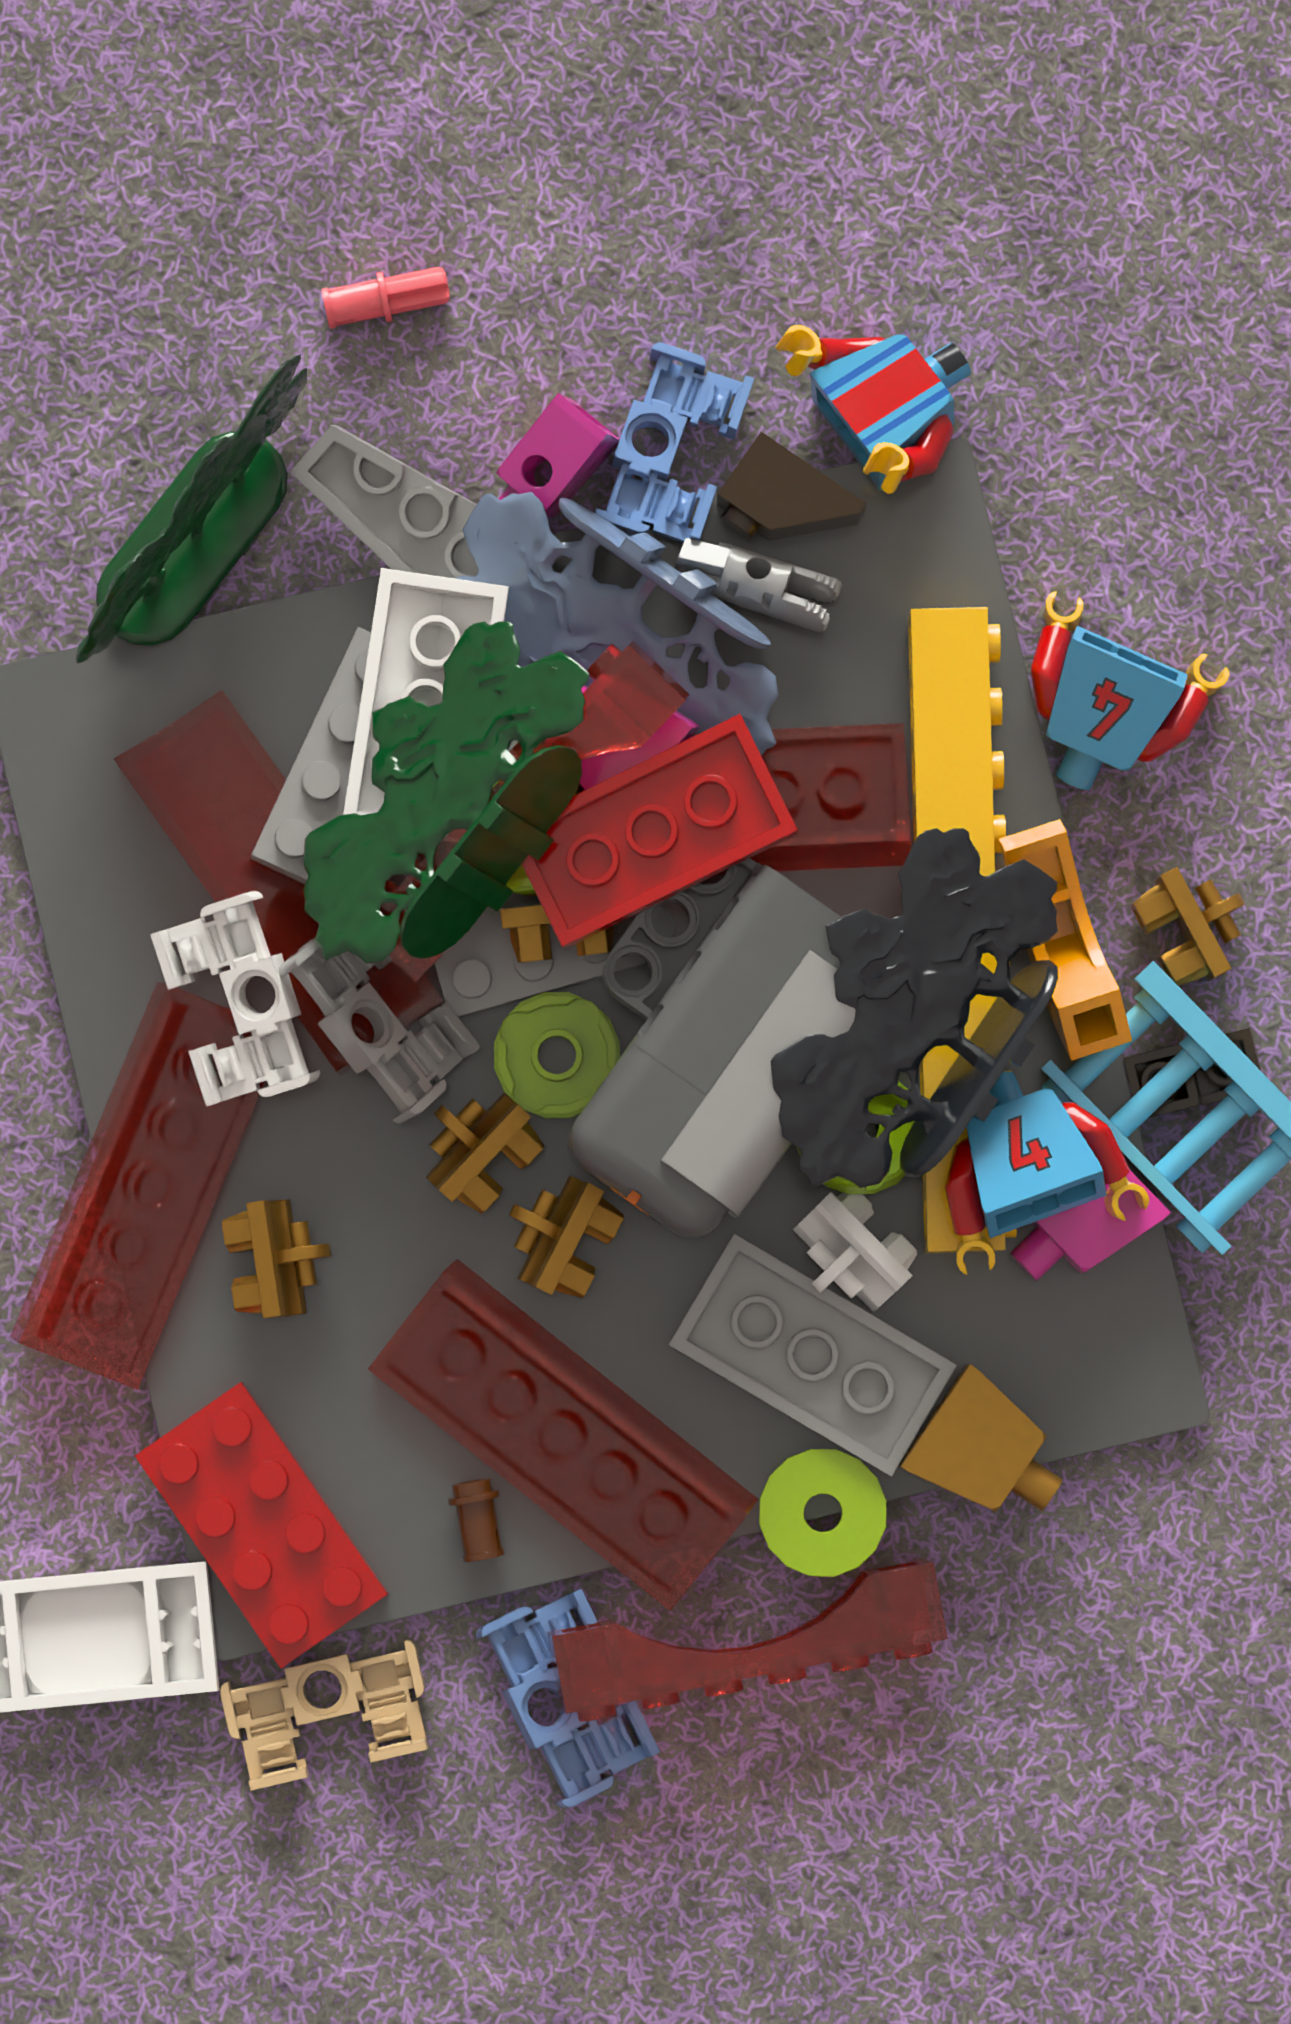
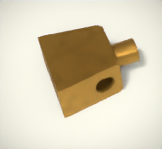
[898,1364,1063,1512]

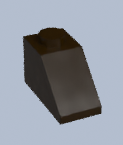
[717,432,867,541]

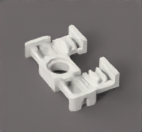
[150,891,320,1107]

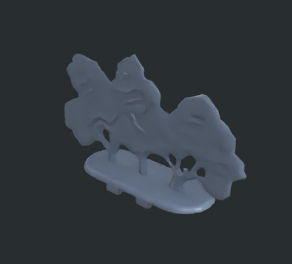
[455,492,779,756]

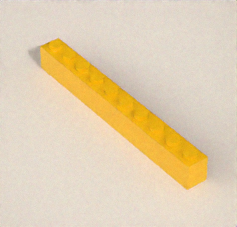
[907,607,1017,1253]

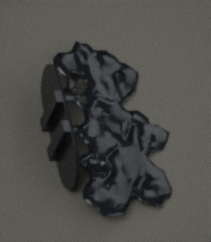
[770,828,1058,1188]

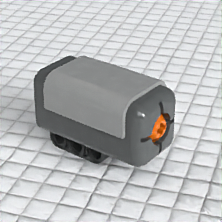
[568,858,856,1238]

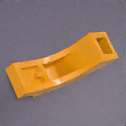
[999,819,1132,1061]

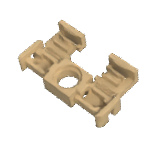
[220,1640,429,1791]

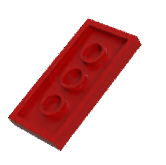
[522,714,799,949]
[135,1382,389,1669]

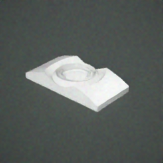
[0,1561,220,1713]

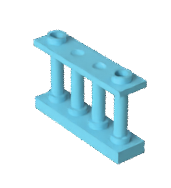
[1041,961,1291,1255]

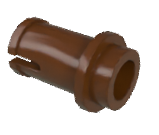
[448,1478,505,1562]

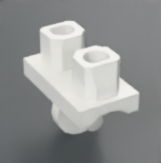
[793,1192,917,1312]

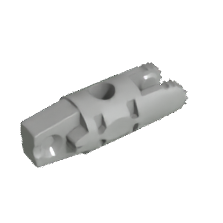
[675,538,842,633]

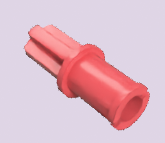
[322,267,450,329]

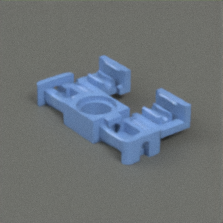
[595,342,754,543]
[476,1589,660,1808]

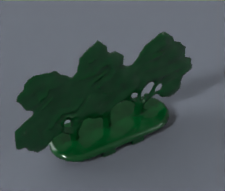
[76,354,307,663]
[303,621,589,964]

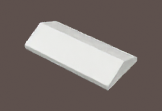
[343,568,509,841]

